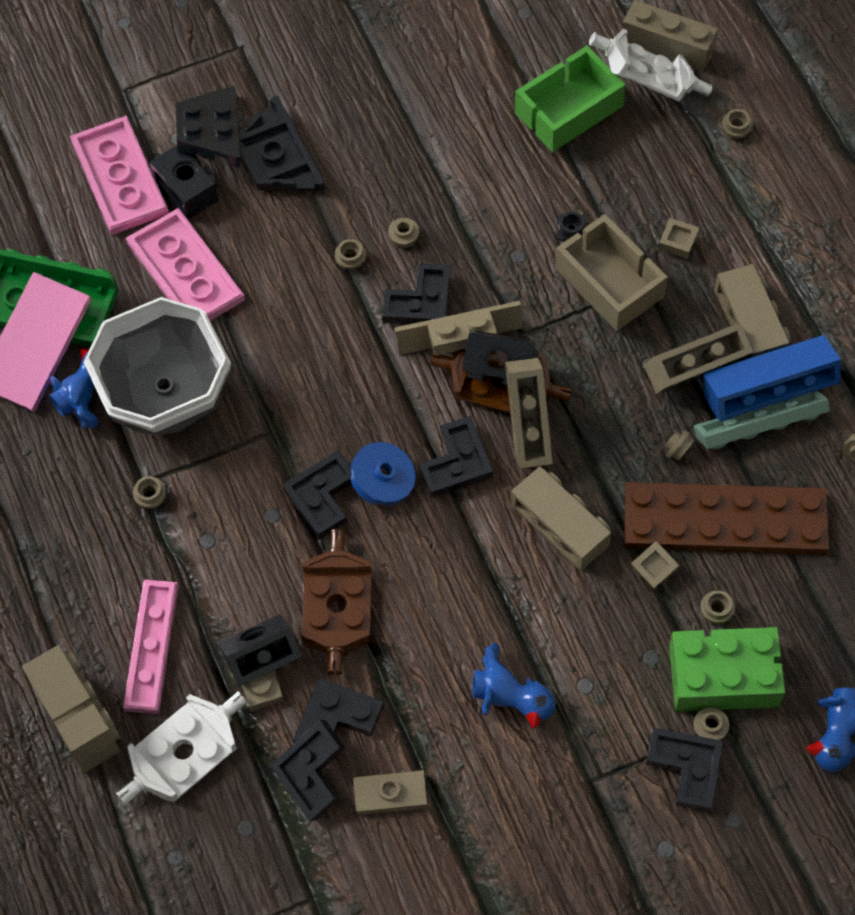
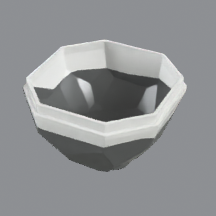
[84,297,231,435]

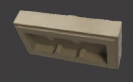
[353,770,427,815]

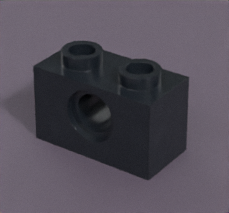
[150,145,218,219]
[462,329,534,385]
[218,614,302,686]

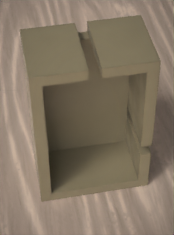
[555,214,668,331]
[21,645,121,773]

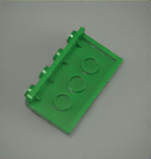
[0,249,119,347]

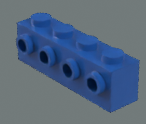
[703,335,841,422]

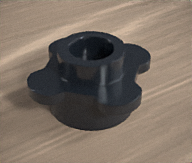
[556,211,588,241]

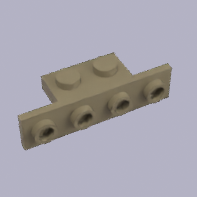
[394,301,523,355]

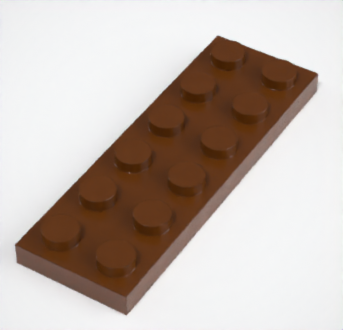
[624,482,829,555]

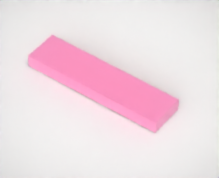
[123,580,179,714]

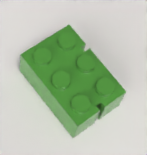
[515,46,626,152]
[669,627,785,712]

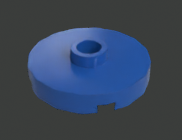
[350,442,416,506]

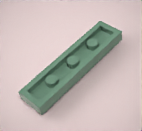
[694,390,830,449]

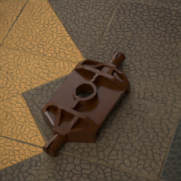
[430,349,572,413]
[300,529,371,676]

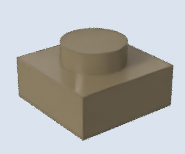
[658,218,700,259]
[631,541,679,590]
[242,670,284,712]

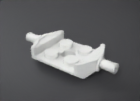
[589,29,712,102]
[116,691,247,805]

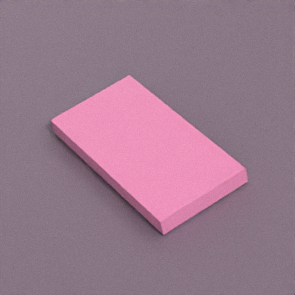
[70,116,169,235]
[126,208,245,321]
[0,272,92,412]

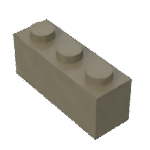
[622,0,718,73]
[714,264,791,360]
[644,323,753,394]
[505,358,553,468]
[511,466,611,571]

